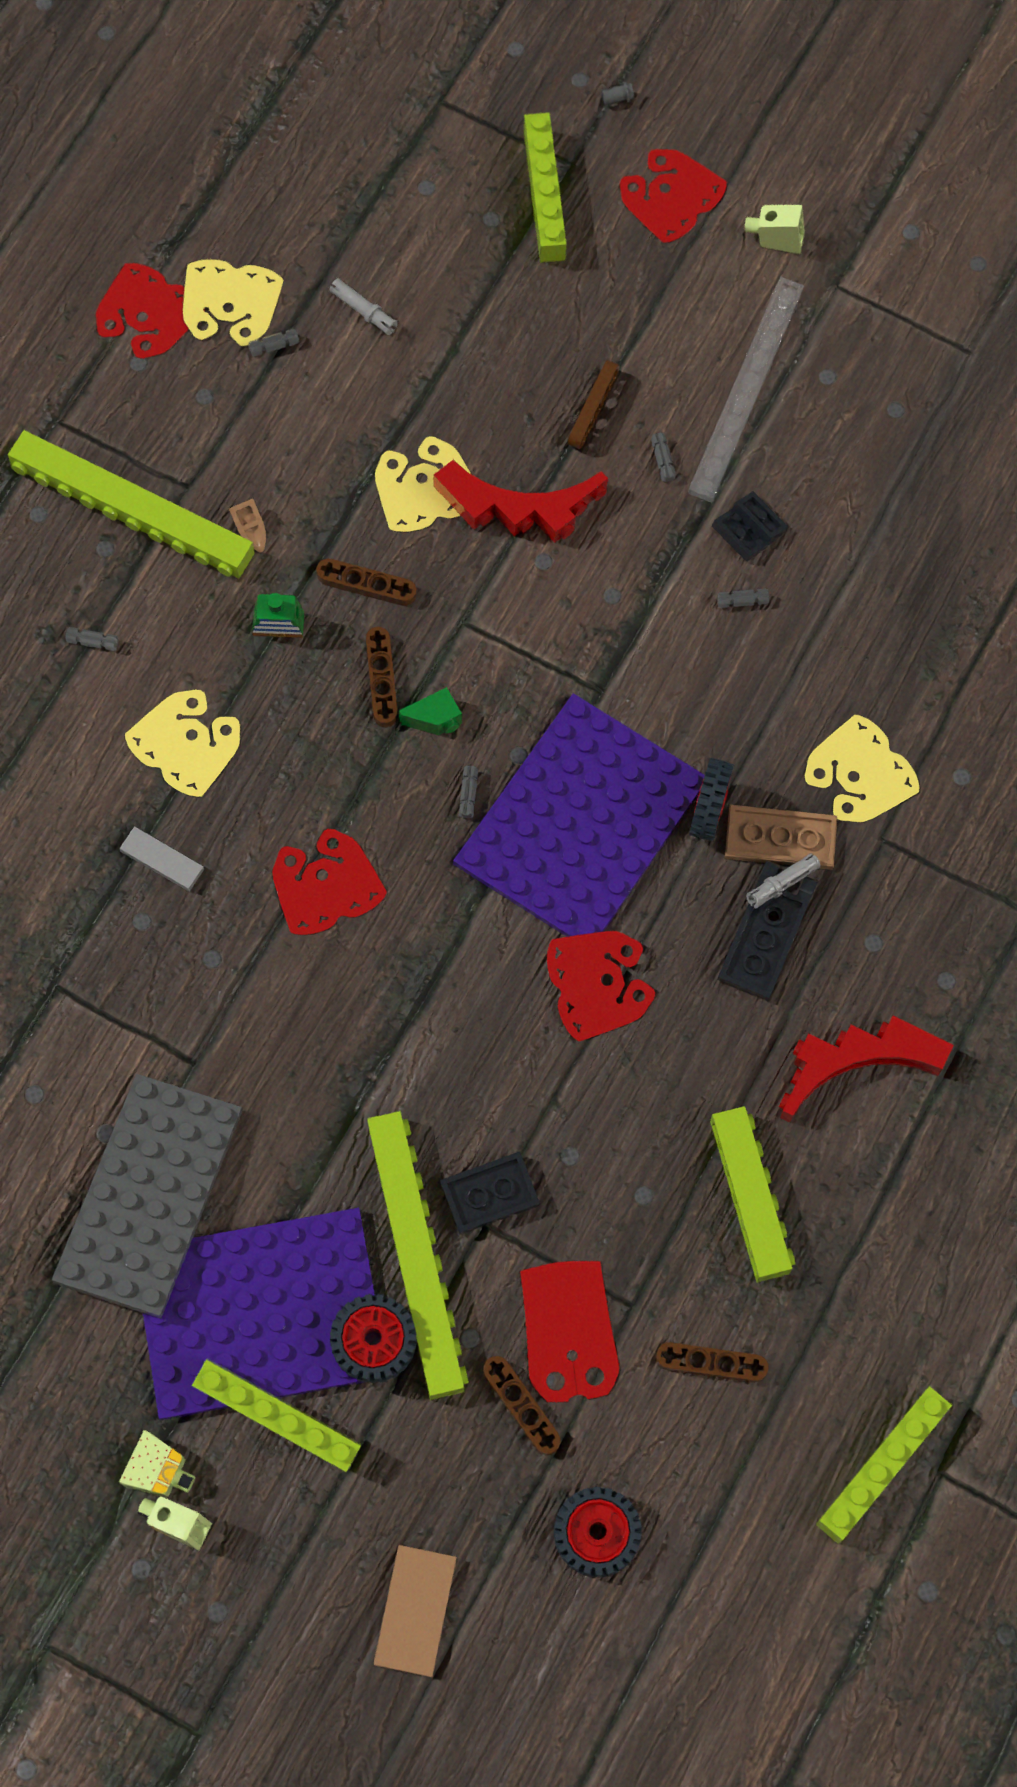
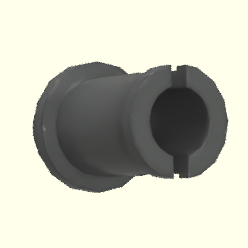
[602,82,634,106]

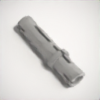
[329,278,398,335]
[746,853,820,908]

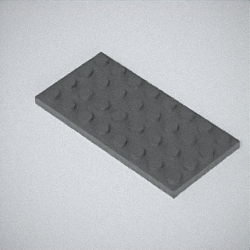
[52,1074,242,1319]

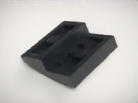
[712,491,788,562]

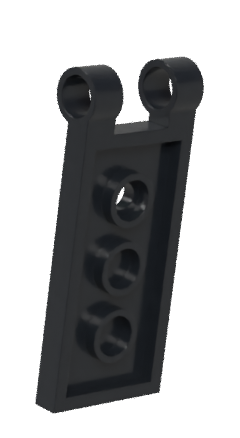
[717,860,818,1001]

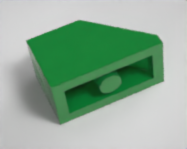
[399,687,462,735]

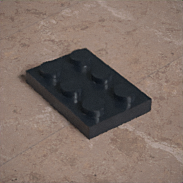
[440,1151,540,1235]

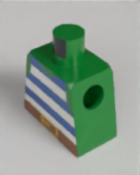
[252,593,304,638]

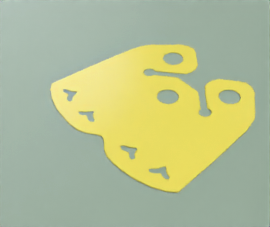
[183,260,284,346]
[375,437,471,532]
[125,690,240,797]
[805,715,919,822]

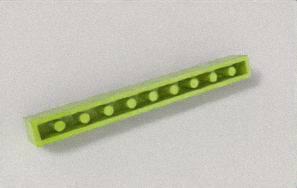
[8,430,255,579]
[367,1111,468,1400]

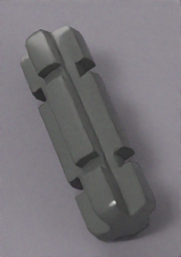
[249,329,299,356]
[651,432,676,482]
[717,588,769,608]
[66,627,119,651]
[459,766,478,818]

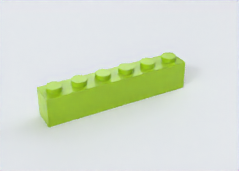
[524,113,566,262]
[710,1106,795,1282]
[192,1358,361,1472]
[815,1386,952,1544]

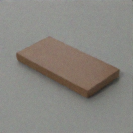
[724,805,837,870]
[374,1545,457,1677]

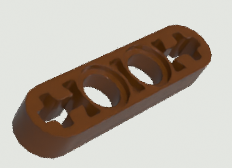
[568,360,620,449]
[316,559,417,606]
[366,627,398,728]
[656,1342,769,1383]
[484,1356,560,1455]

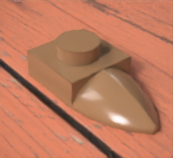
[229,498,266,553]

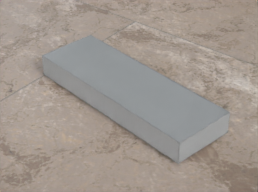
[119,826,204,892]

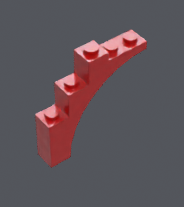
[433,459,608,543]
[779,1015,954,1123]

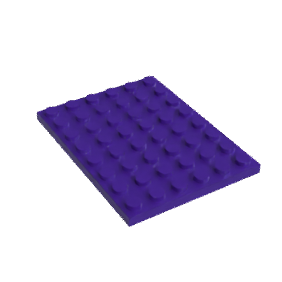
[453,693,705,937]
[143,1208,382,1420]

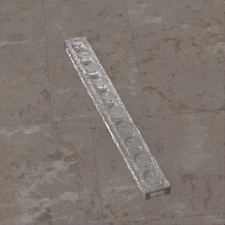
[688,277,804,503]

